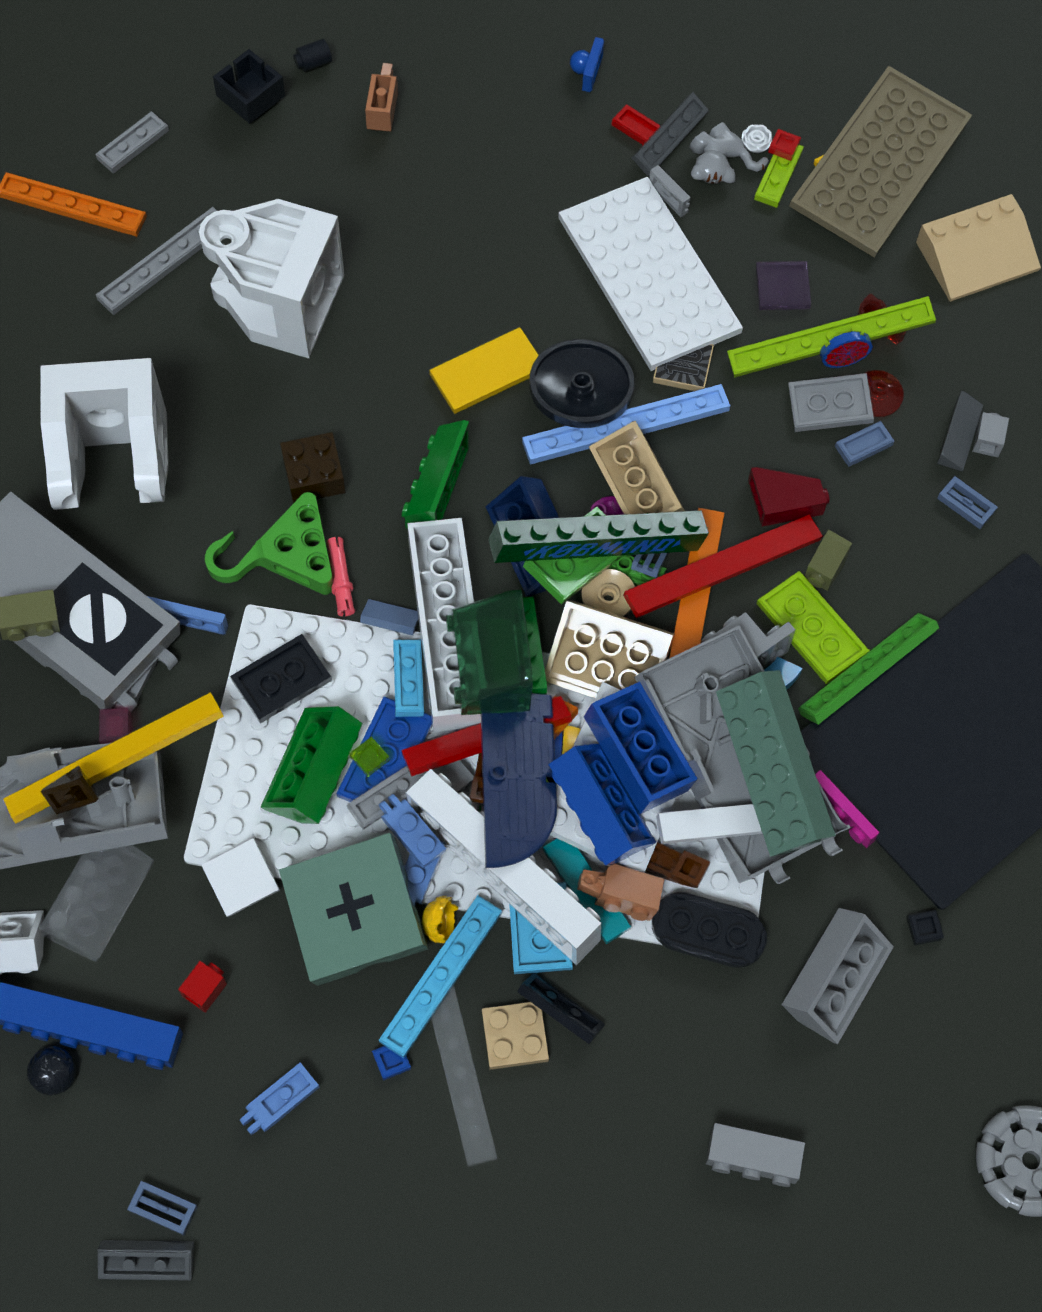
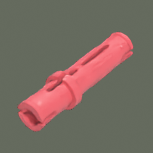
[326,537,355,617]

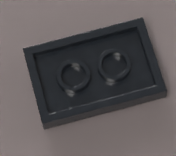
[230,634,332,724]

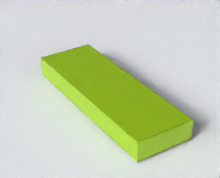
[754,145,804,208]

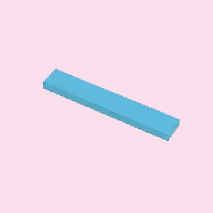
[379,895,502,1058]

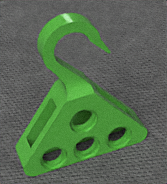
[205,492,333,595]

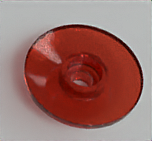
[865,370,904,417]

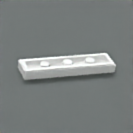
[656,804,763,844]

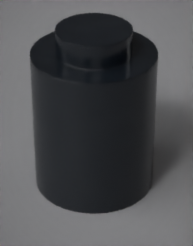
[293,38,332,72]

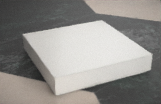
[202,838,280,917]

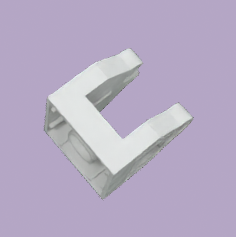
[199,199,345,358]
[41,358,168,510]

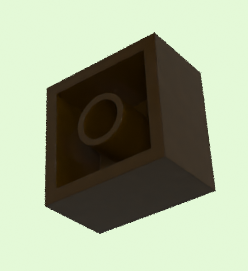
[280,432,346,504]

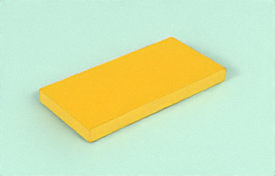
[429,327,539,414]

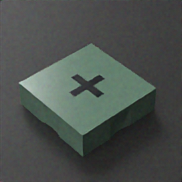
[279,833,429,986]

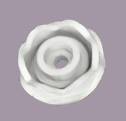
[742,125,772,153]

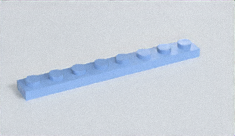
[522,384,730,465]

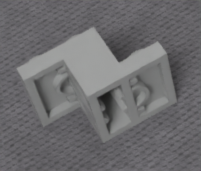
[701,612,795,669]

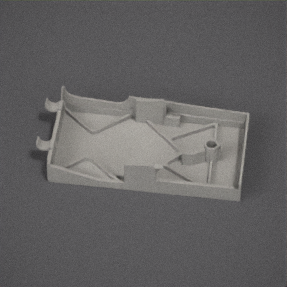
[0,743,168,869]

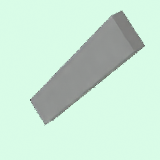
[96,207,217,315]

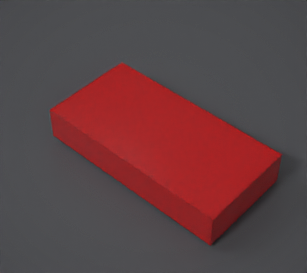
[611,104,660,145]

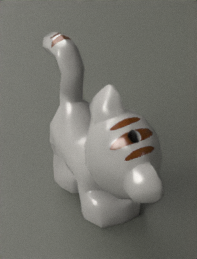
[689,122,769,184]

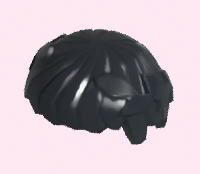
[27,1046,76,1096]

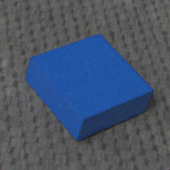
[372,1046,411,1081]

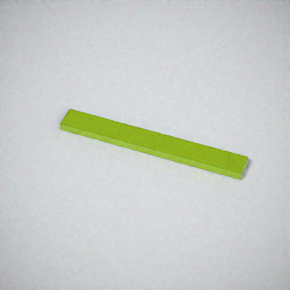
[727,296,936,378]

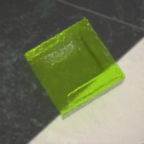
[349,736,390,777]

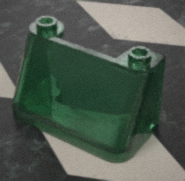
[446,590,533,715]

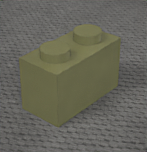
[0,589,60,641]

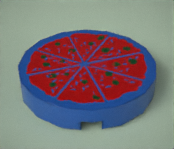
[820,331,873,368]

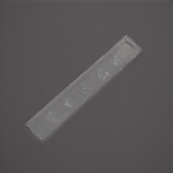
[431,985,497,1167]

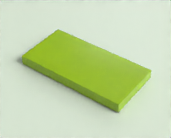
[757,571,870,684]

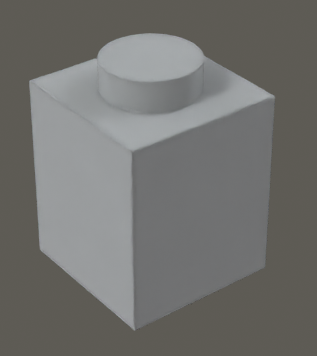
[972,412,1009,457]

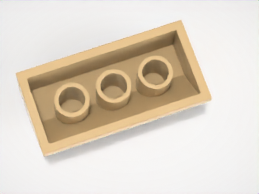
[589,421,685,515]

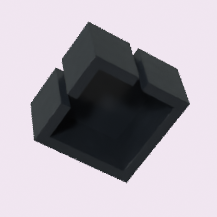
[213,49,285,124]

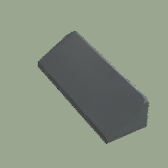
[937,391,983,472]
[98,1240,194,1280]

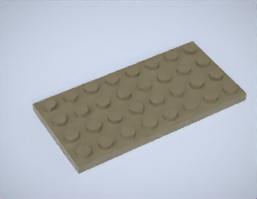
[789,66,972,258]

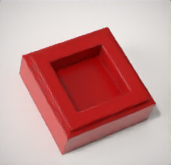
[768,129,801,161]

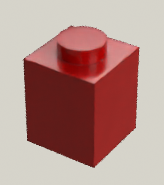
[178,961,227,1013]

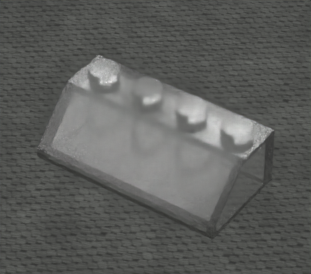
[39,845,154,962]

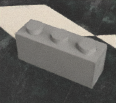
[705,1123,805,1187]

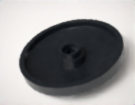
[529,339,634,428]

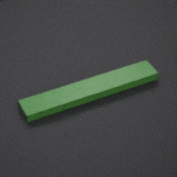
[798,613,939,725]

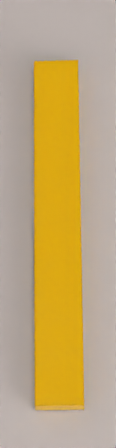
[3,692,224,824]

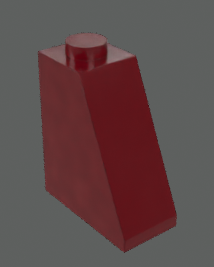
[748,467,829,527]

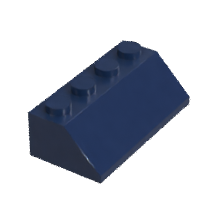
[485,476,559,597]

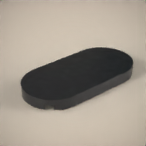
[651,892,767,968]

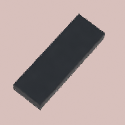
[517,973,605,1044]

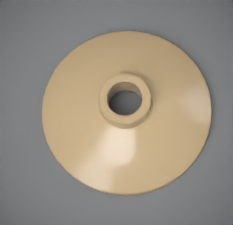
[582,569,635,617]

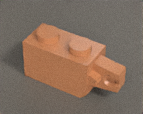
[365,63,398,132]
[577,864,664,921]

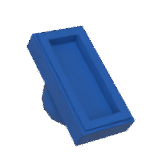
[570,37,604,92]

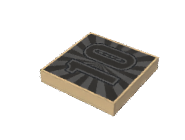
[653,344,714,391]

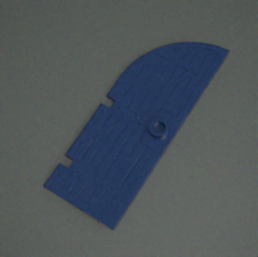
[480,689,557,868]

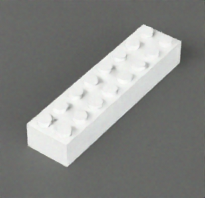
[407,518,487,732]
[406,769,601,965]

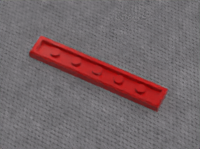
[401,696,572,777]

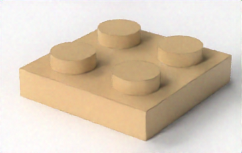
[482,1002,549,1070]

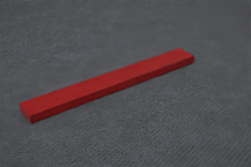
[623,514,823,618]

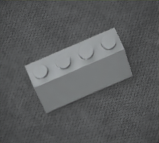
[782,908,894,1044]

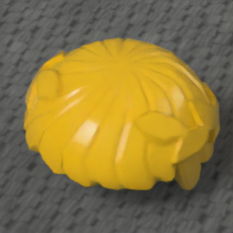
[421,896,458,943]

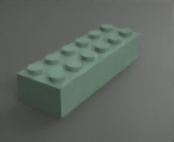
[716,670,836,857]

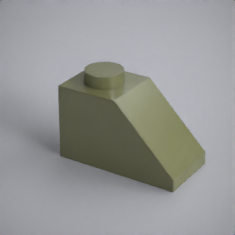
[805,530,852,591]

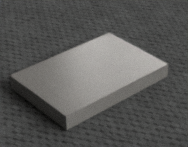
[788,373,874,432]

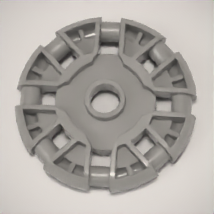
[976,1105,1042,1217]

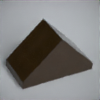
[40,766,99,814]

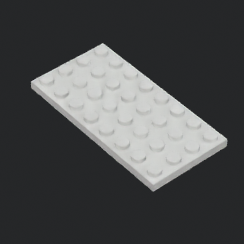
[559,177,743,371]

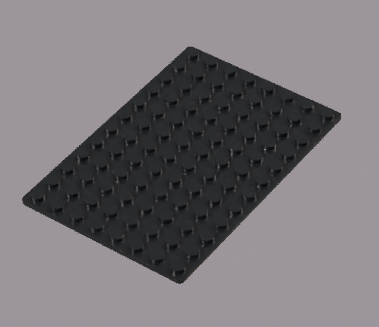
[801,554,1042,910]

